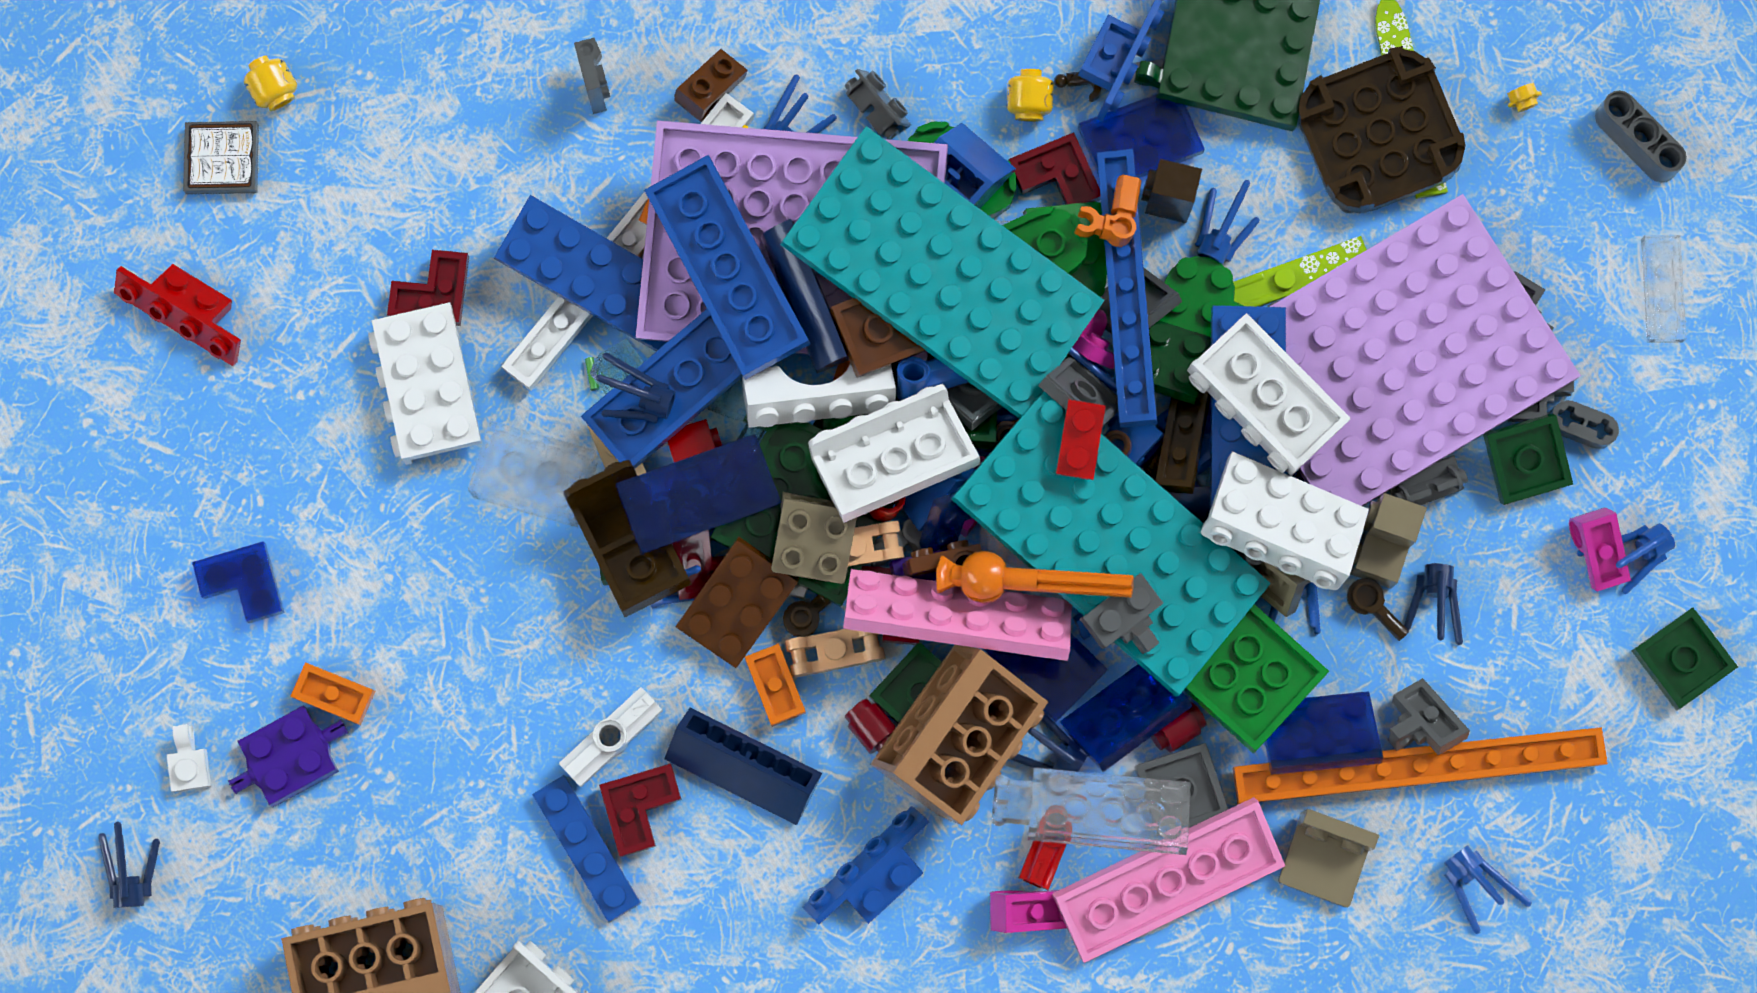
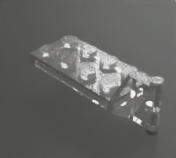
[991,768,1191,855]

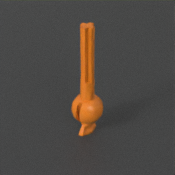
[936,551,1134,603]

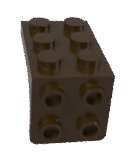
[563,460,692,617]

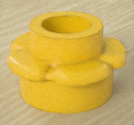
[1507,83,1542,112]

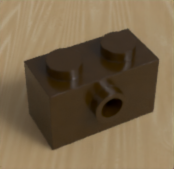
[1141,159,1202,223]

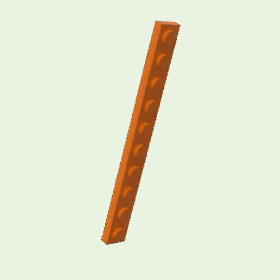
[1233,727,1608,805]

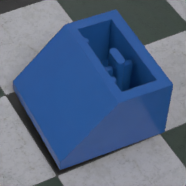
[934,123,1016,209]

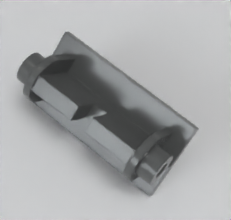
[845,69,911,140]
[1389,455,1468,505]

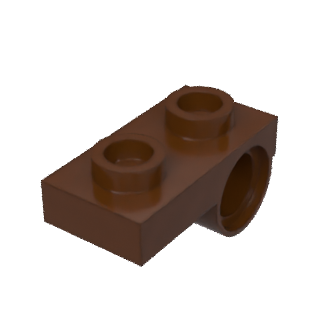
[674,49,748,122]
[902,540,982,577]

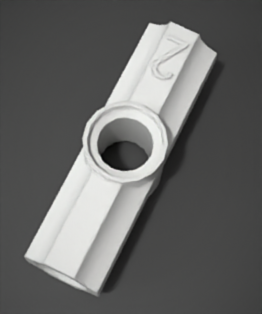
[559,687,663,787]

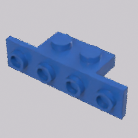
[1078,0,1165,122]
[802,806,930,924]

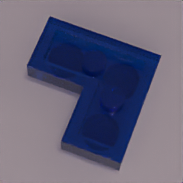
[919,491,972,552]
[192,541,285,623]

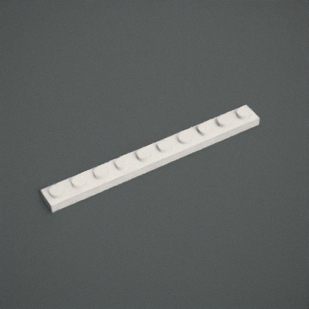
[501,93,755,391]

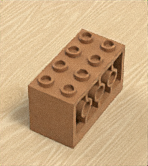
[870,645,1048,825]
[281,898,461,993]

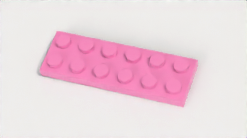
[843,569,1072,661]
[1052,797,1285,963]

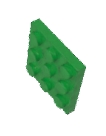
[1184,604,1329,754]

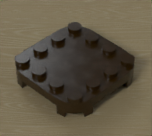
[1298,46,1466,213]

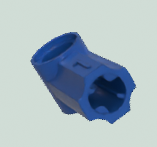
[896,357,968,401]

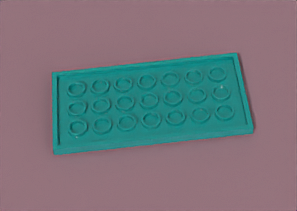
[780,126,1104,419]
[951,391,1271,696]

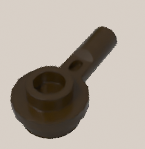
[1347,578,1409,641]
[783,595,831,637]

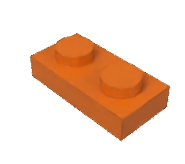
[745,643,806,727]
[290,662,376,726]

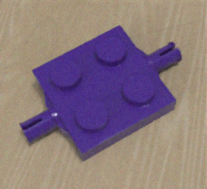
[228,705,349,808]

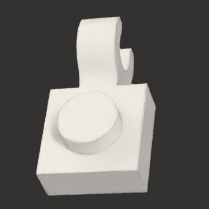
[167,724,211,792]

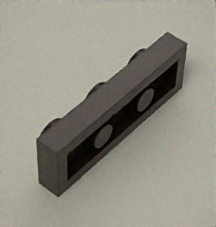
[1156,391,1210,494]

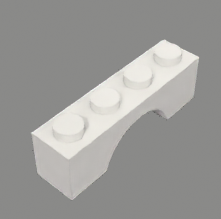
[742,364,896,428]

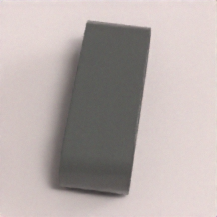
[1595,90,1687,183]

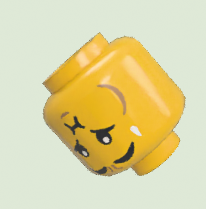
[244,55,297,111]
[1006,69,1054,122]

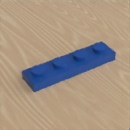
[532,775,641,923]

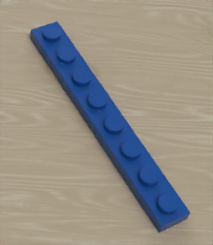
[1097,149,1157,428]

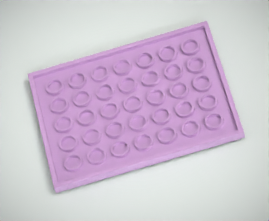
[636,120,948,363]
[1270,194,1581,506]

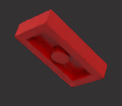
[1056,399,1106,480]

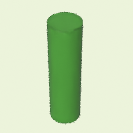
[585,357,600,391]

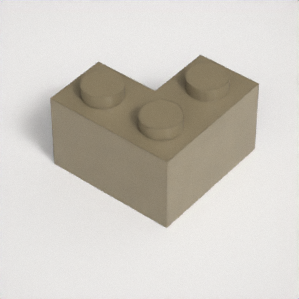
[1350,493,1427,589]

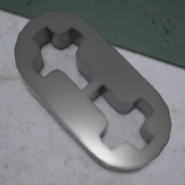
[1549,400,1619,449]

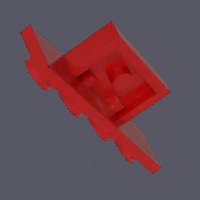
[114,264,241,366]

